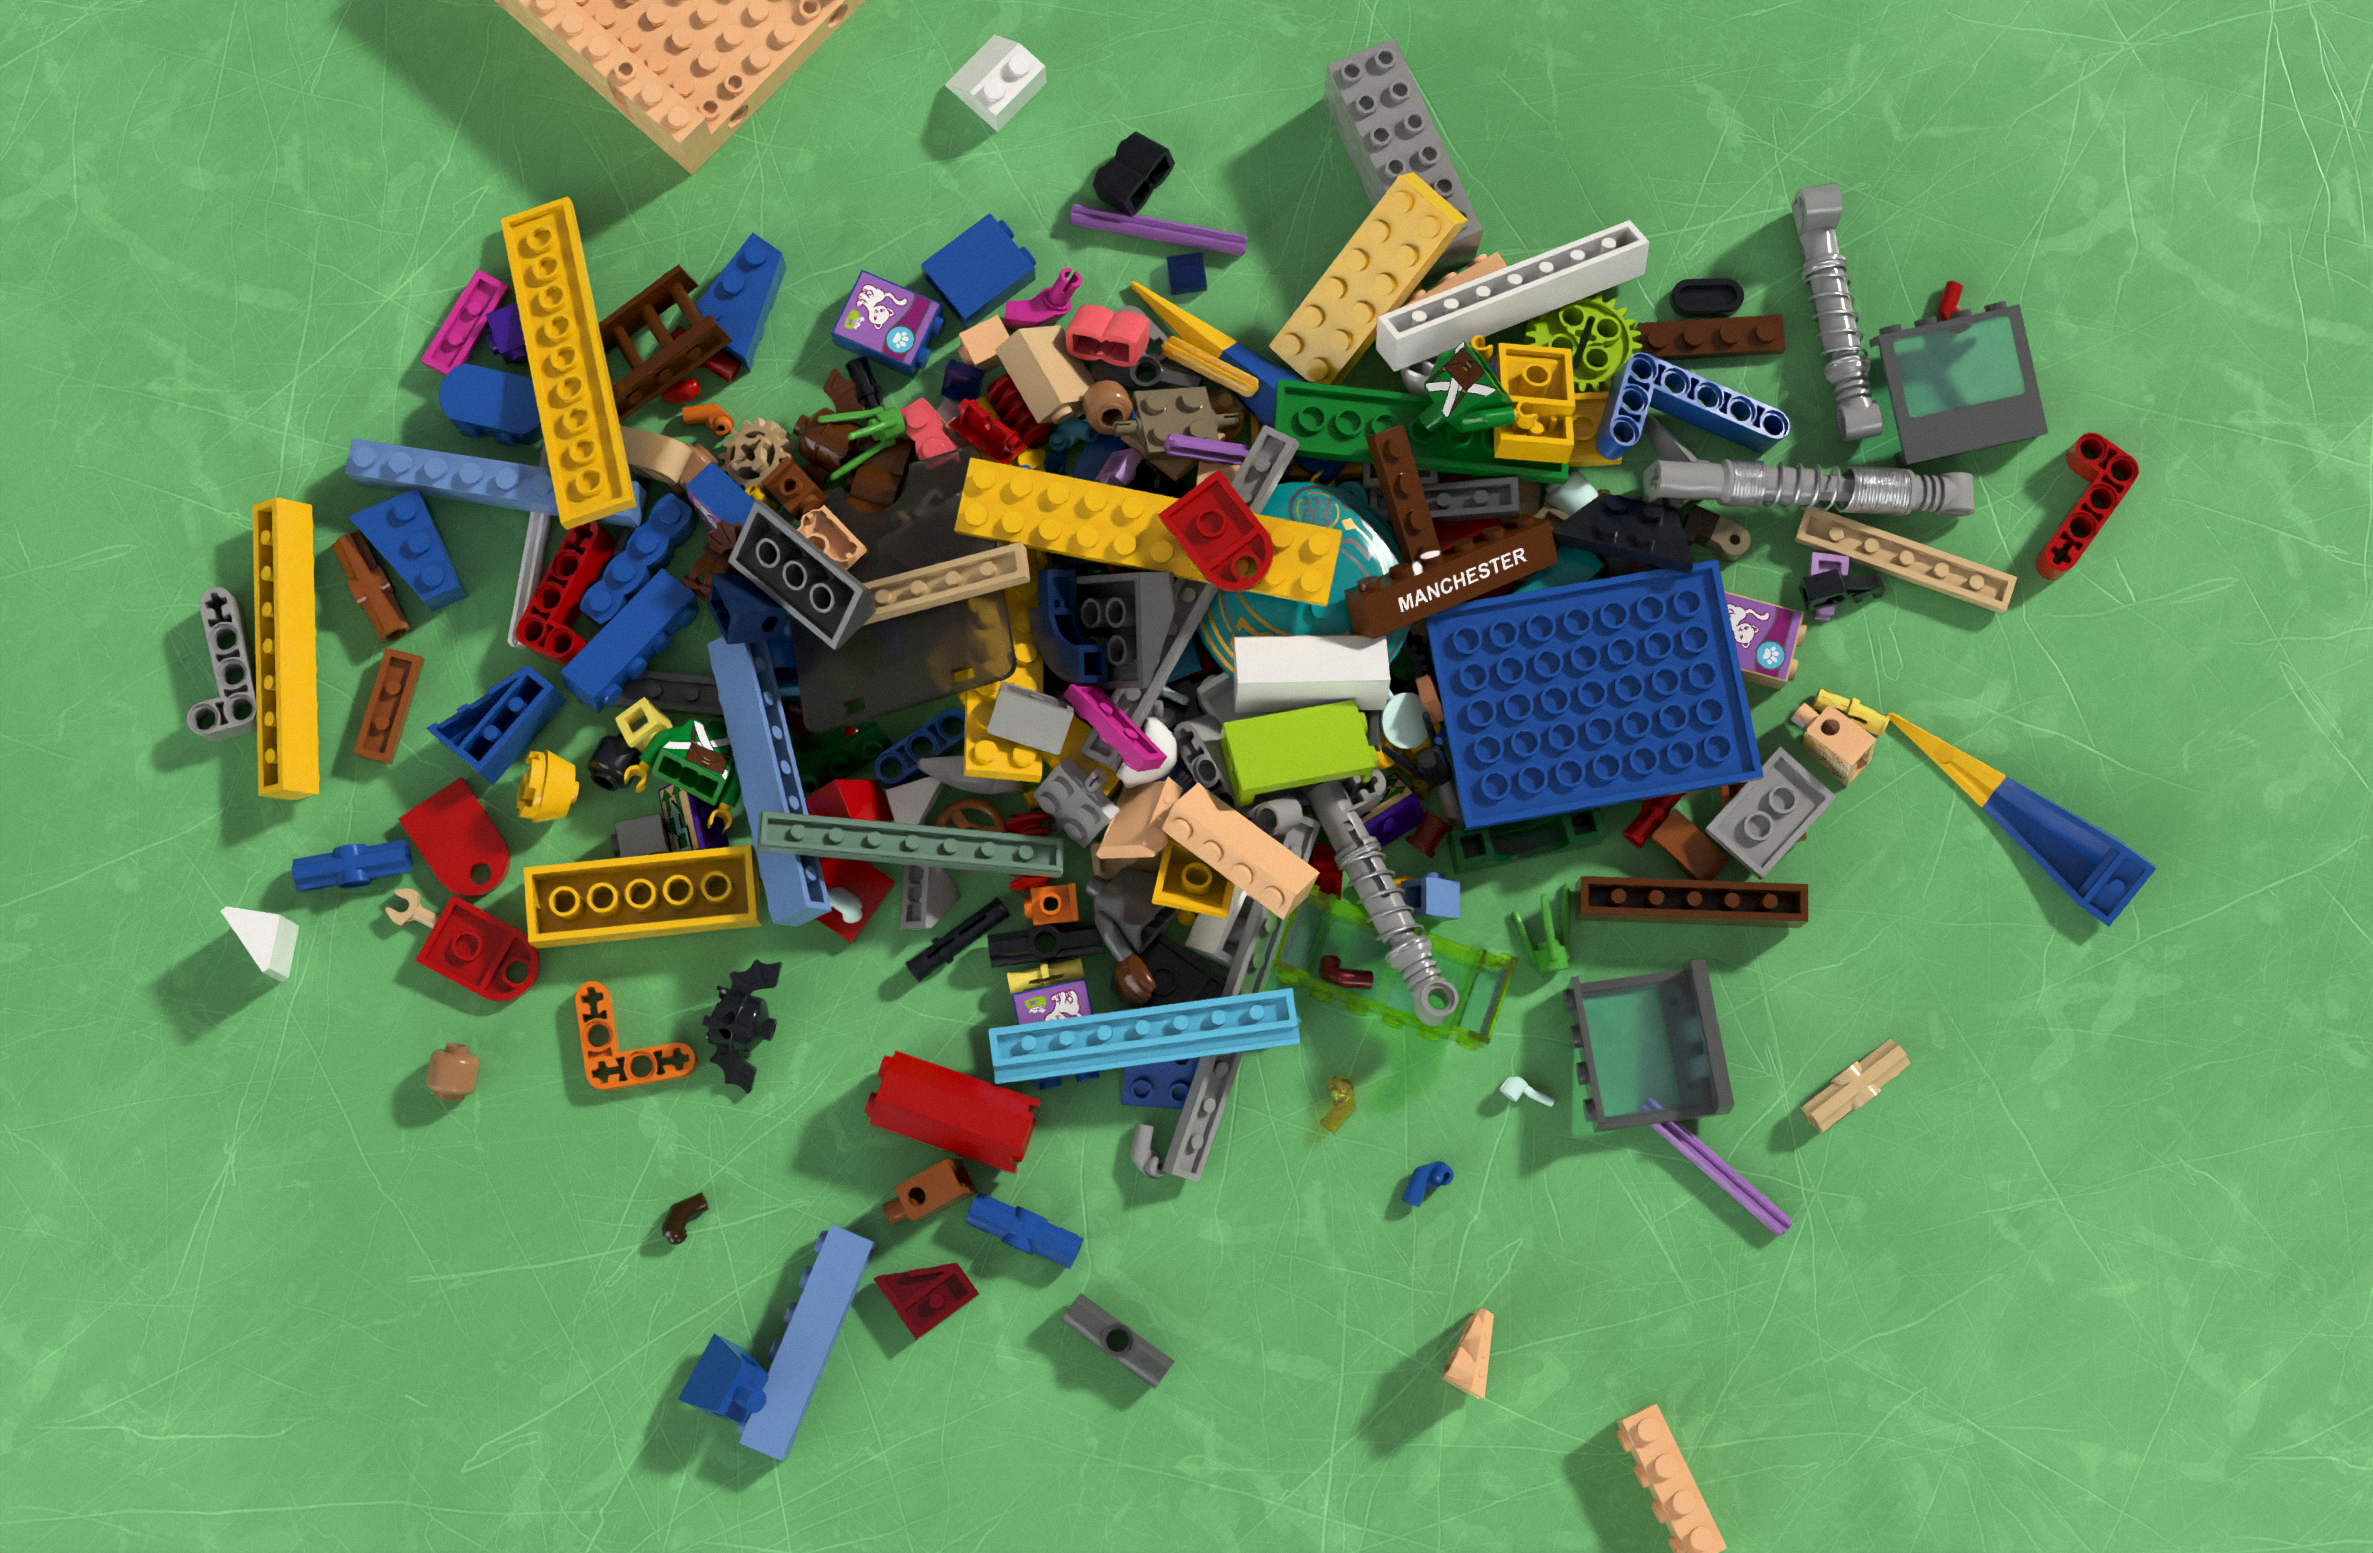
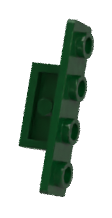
[792,717,893,798]

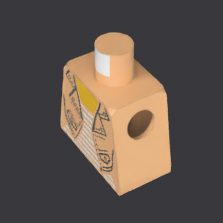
[1791,703,1877,787]

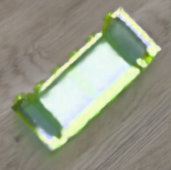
[1270,884,1519,1051]

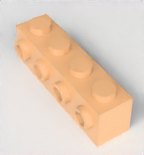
[1162,783,1320,920]
[1616,1404,1727,1553]

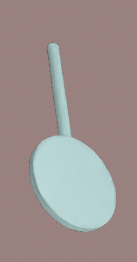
[1380,689,1432,749]

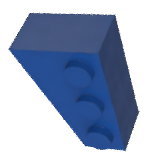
[690,232,787,371]
[348,488,467,612]
[426,665,567,785]

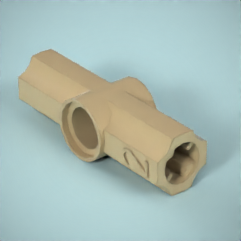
[1800,1038,1911,1133]

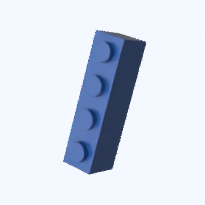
[560,568,699,714]

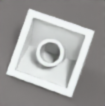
[221,907,299,982]

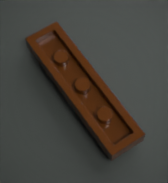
[1636,314,1786,361]
[1366,424,1441,564]

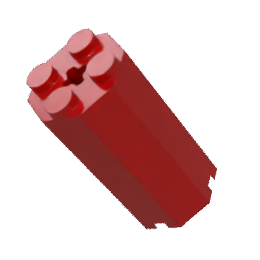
[864,1051,1041,1176]

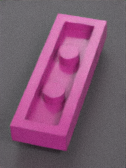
[421,269,511,376]
[1063,683,1167,772]

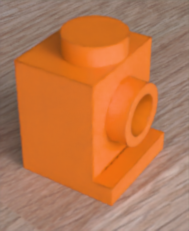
[1024,883,1079,928]

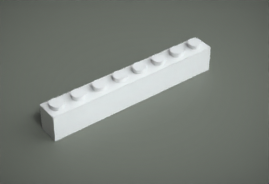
[1376,220,1649,372]

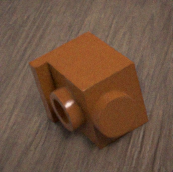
[762,457,828,522]

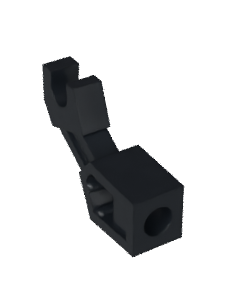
[1799,569,1885,612]

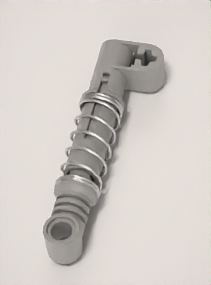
[1791,183,1882,442]
[1306,768,1459,1026]

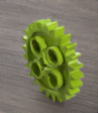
[1523,292,1642,393]

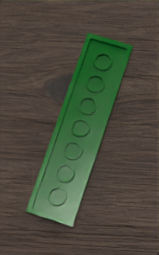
[1273,379,1569,485]

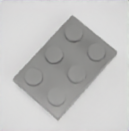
[1704,747,1837,880]

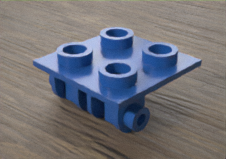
[1122,1057,1200,1109]

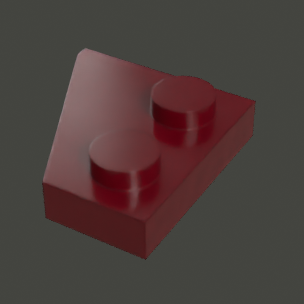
[874,1263,980,1340]

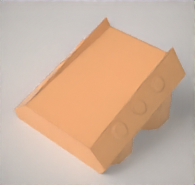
[797,505,867,571]
[1096,777,1183,859]
[1441,1307,1494,1399]

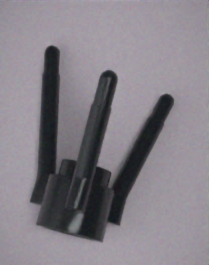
[1381,712,1452,786]

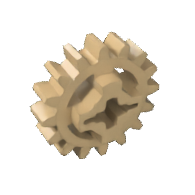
[718,417,796,496]

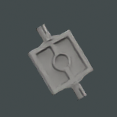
[1032,756,1120,849]

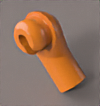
[682,403,734,437]

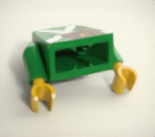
[1418,335,1537,433]
[624,719,742,834]

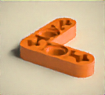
[575,981,698,1091]

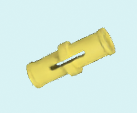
[1812,687,1890,738]
[1006,957,1085,997]

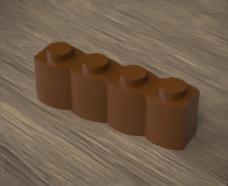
[835,434,916,583]

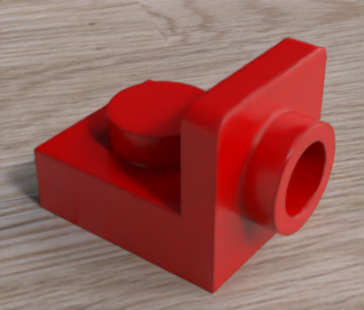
[1303,844,1343,902]

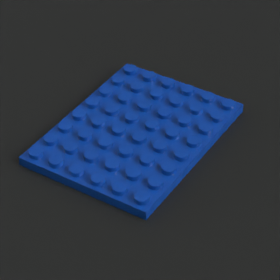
[1423,559,1764,831]

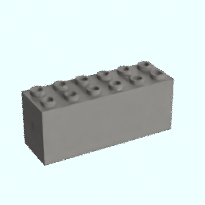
[1323,38,1483,282]

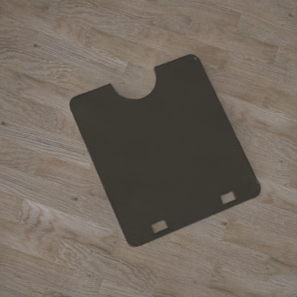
[777,446,1017,734]

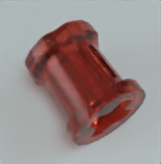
[1405,809,1454,858]

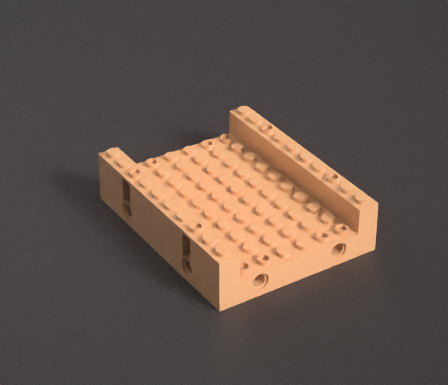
[494,0,866,175]

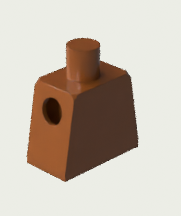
[882,1159,978,1225]

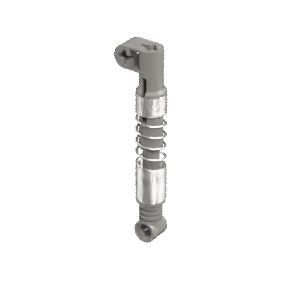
[1643,459,1975,517]

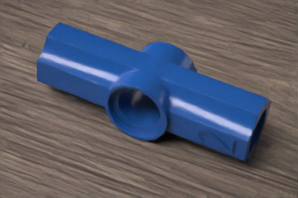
[291,840,413,892]
[965,1192,1084,1269]

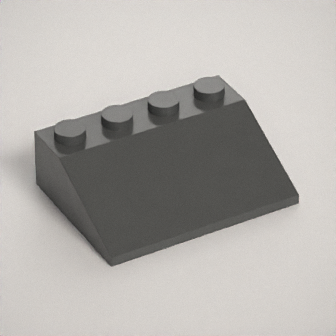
[1044,572,1175,691]

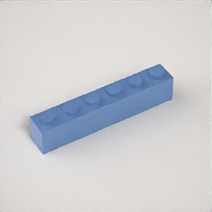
[737,1224,877,1461]

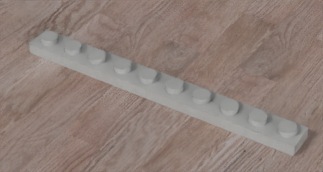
[1080,425,1300,772]
[1162,815,1321,1183]

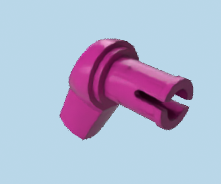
[1004,268,1082,329]

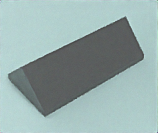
[728,499,876,650]

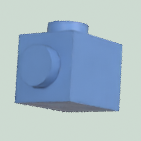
[1401,872,1461,923]

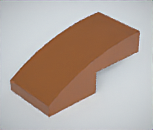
[1649,809,1729,881]

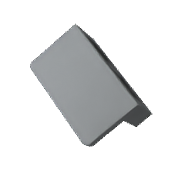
[987,680,1074,755]

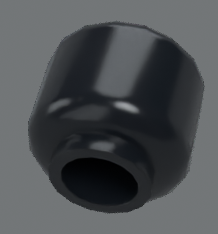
[587,734,641,791]

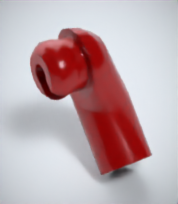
[659,378,700,404]

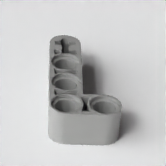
[186,587,257,742]
[1173,714,1303,841]

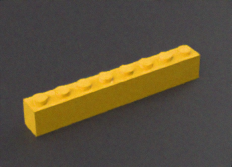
[252,497,320,801]

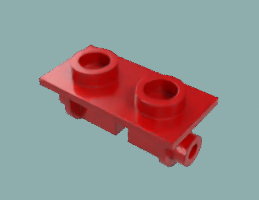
[948,398,1027,464]

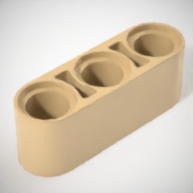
[620,425,693,485]

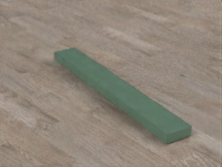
[757,811,1064,878]

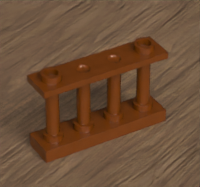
[598,264,733,424]

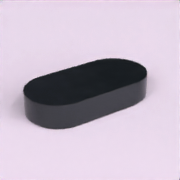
[1670,278,1744,318]

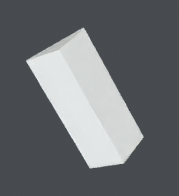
[1234,634,1390,713]

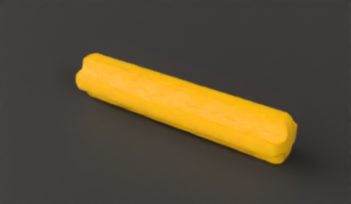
[1163,336,1259,398]

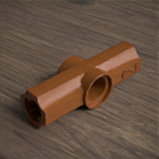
[332,531,411,643]

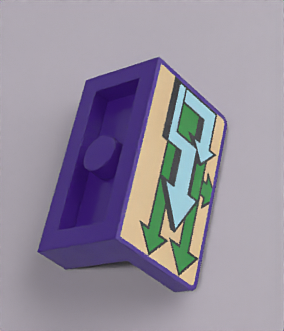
[1351,773,1427,848]
[658,784,730,853]

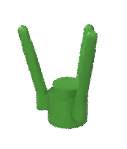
[817,406,906,481]
[1511,883,1572,973]

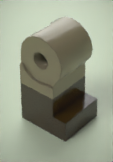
[1682,504,1751,562]

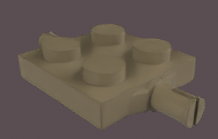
[1113,386,1239,461]

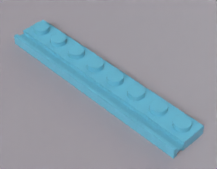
[988,988,1300,1085]

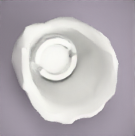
[1116,717,1178,789]

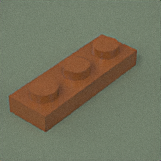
[353,648,425,765]

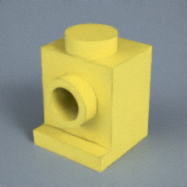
[614,697,673,752]

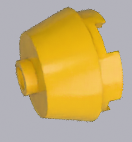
[516,749,579,823]

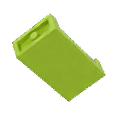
[1219,699,1378,807]

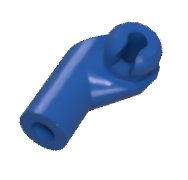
[1402,1161,1454,1207]

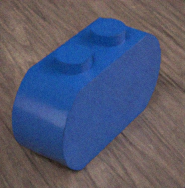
[439,363,543,447]

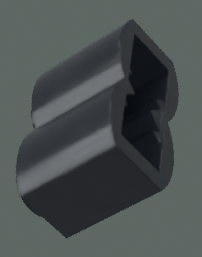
[1092,131,1175,217]

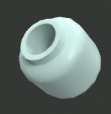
[1544,471,1598,516]

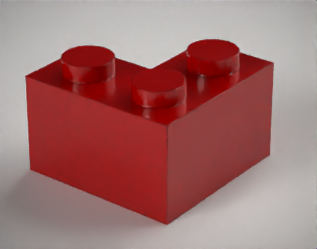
[805,779,894,822]

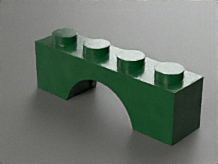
[1447,808,1606,875]

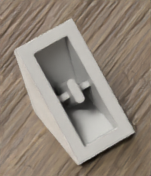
[885,776,945,825]

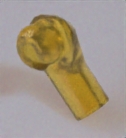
[1320,1075,1356,1134]

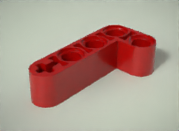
[2035,432,2139,580]
[516,521,615,667]

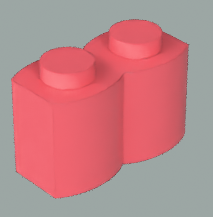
[1066,305,1149,367]
[899,397,965,483]

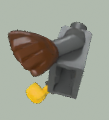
[1086,867,1199,1008]

